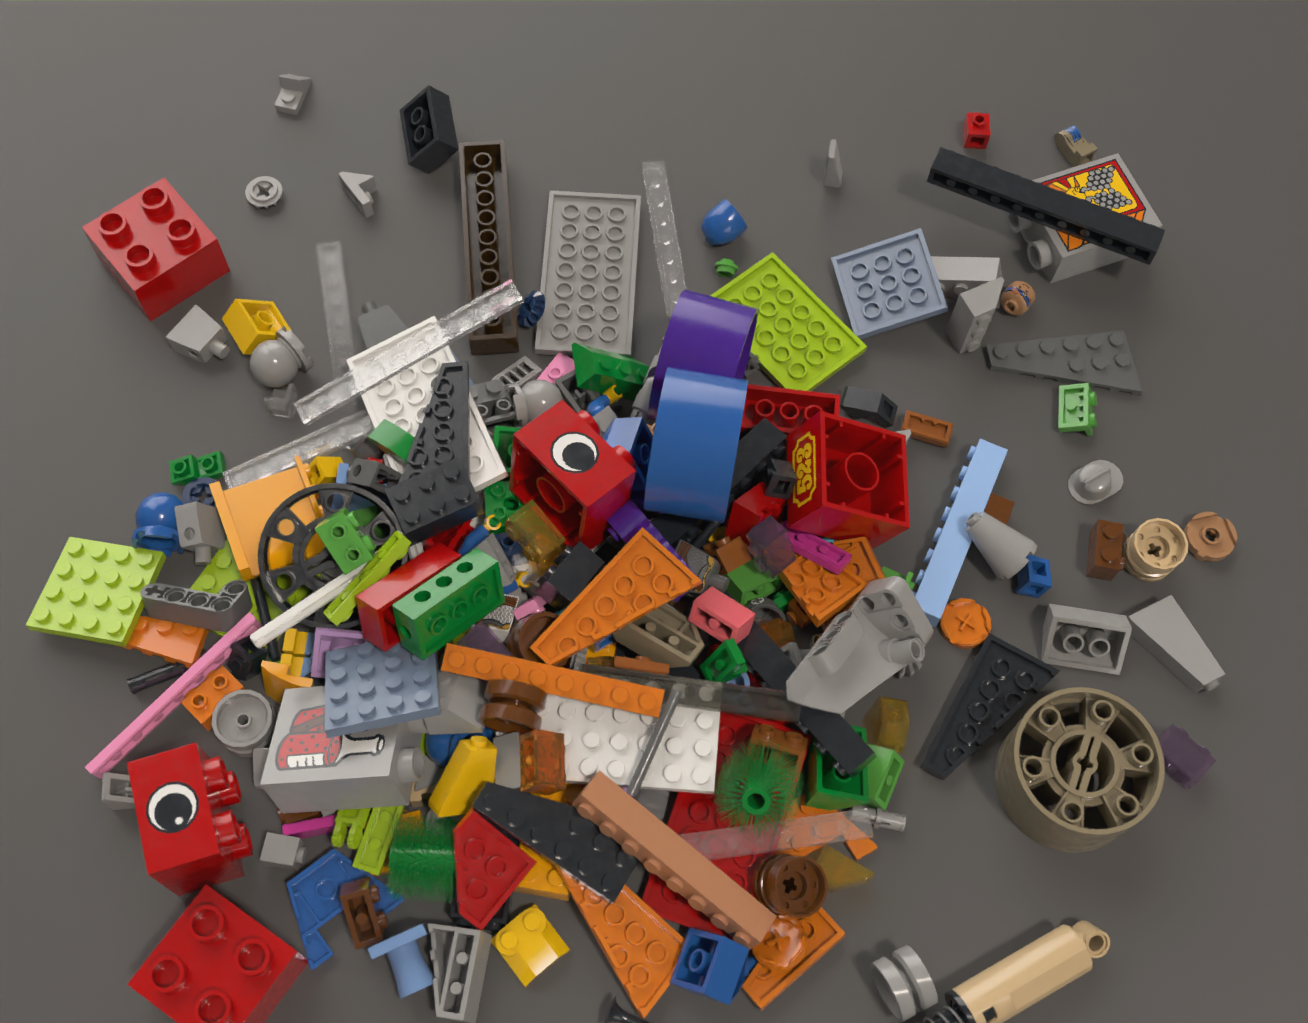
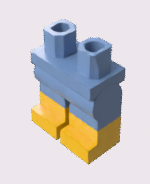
[280,628,315,677]

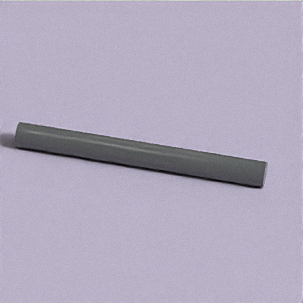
[626,689,682,797]

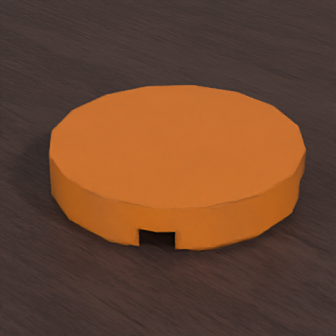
[939,598,991,649]
[753,914,808,971]

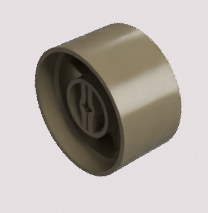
[995,687,1165,853]

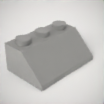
[945,277,1004,354]
[1041,603,1132,675]
[423,653,489,735]

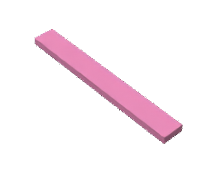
[85,612,262,779]

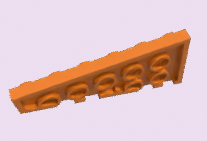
[757,520,868,627]
[529,527,703,666]
[555,866,685,1019]

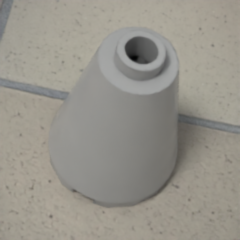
[965,511,1037,581]

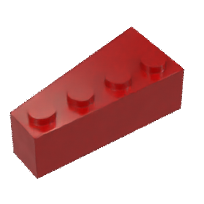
[724,481,788,553]

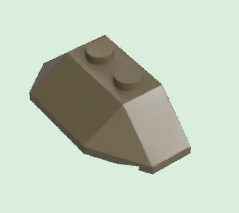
[612,604,704,668]

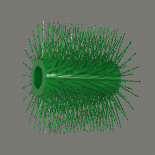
[714,738,803,840]
[385,813,460,904]

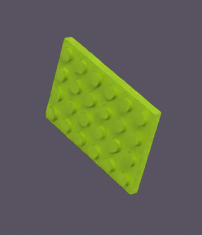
[710,252,867,391]

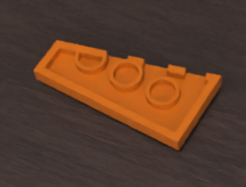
[116,616,210,668]
[742,907,845,1011]

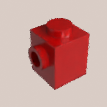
[963,112,991,149]

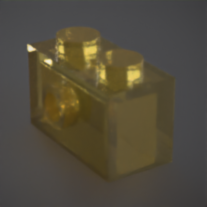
[504,499,566,565]

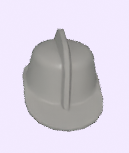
[1068,460,1123,504]

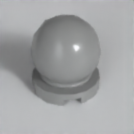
[249,326,314,388]
[504,379,564,428]

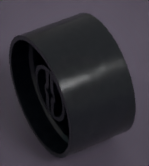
[258,483,408,629]

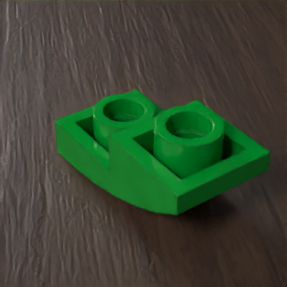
[367,419,415,465]
[169,451,227,485]

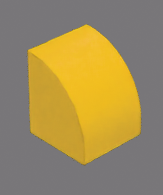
[308,456,343,485]

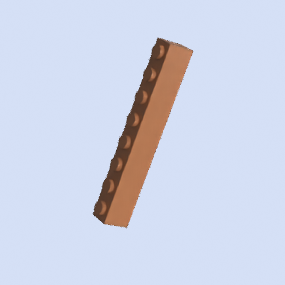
[572,770,777,950]

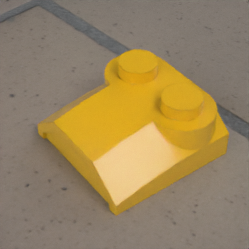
[491,904,570,988]

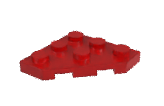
[452,808,537,931]

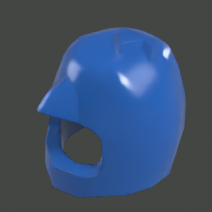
[701,199,747,245]

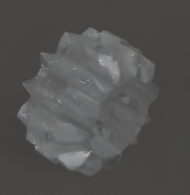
[637,789,669,821]

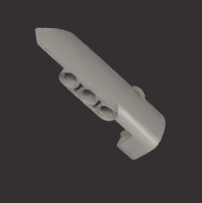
[786,576,933,714]

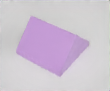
[311,627,369,678]

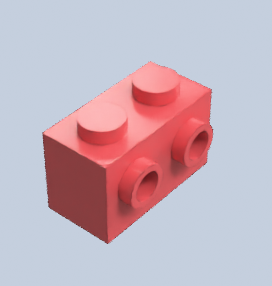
[688,587,756,644]

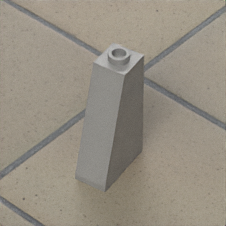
[1127,595,1225,693]

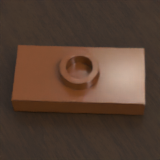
[900,410,954,448]
[614,656,670,679]

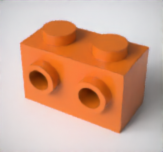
[181,665,246,731]

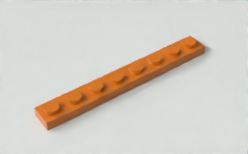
[441,643,665,718]

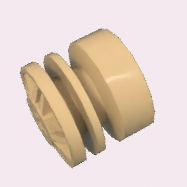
[1121,518,1188,582]

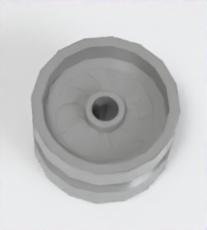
[212,690,277,757]
[870,945,938,1023]

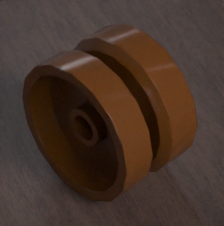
[505,612,570,667]
[478,679,548,737]

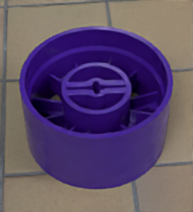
[648,289,758,421]

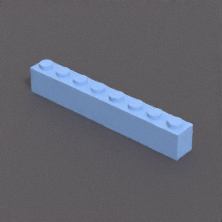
[912,439,1008,628]

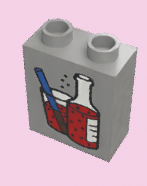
[260,686,429,813]

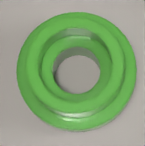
[715,259,738,278]

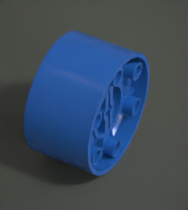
[644,367,748,523]

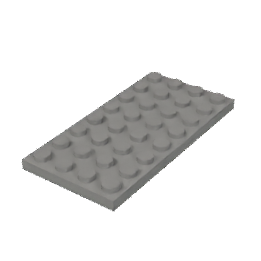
[535,190,641,358]

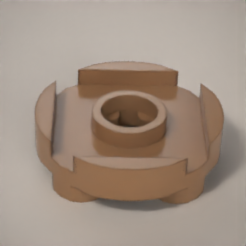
[1183,512,1237,562]

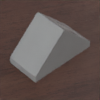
[101,772,135,810]

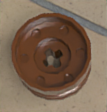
[752,853,828,918]

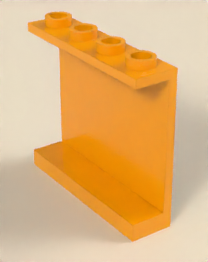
[209,455,326,581]

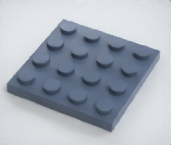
[831,228,948,340]
[325,642,441,738]

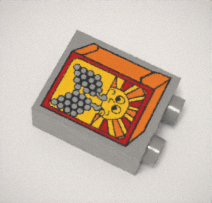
[1006,153,1162,284]

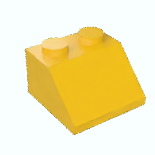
[222,299,292,355]

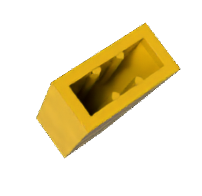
[428,736,497,817]

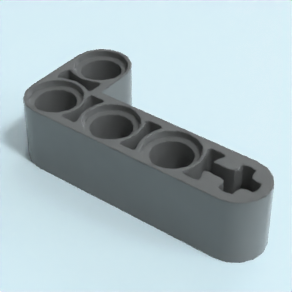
[140,580,253,632]

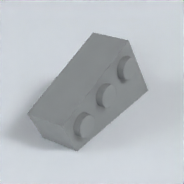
[931,256,1004,308]
[428,923,492,1023]

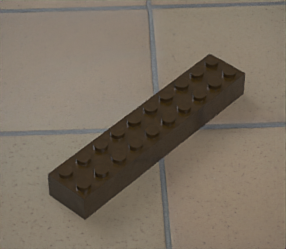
[459,140,519,355]

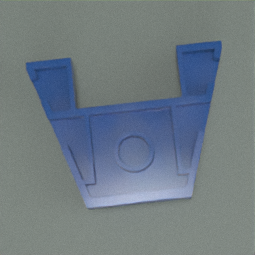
[286,848,405,970]

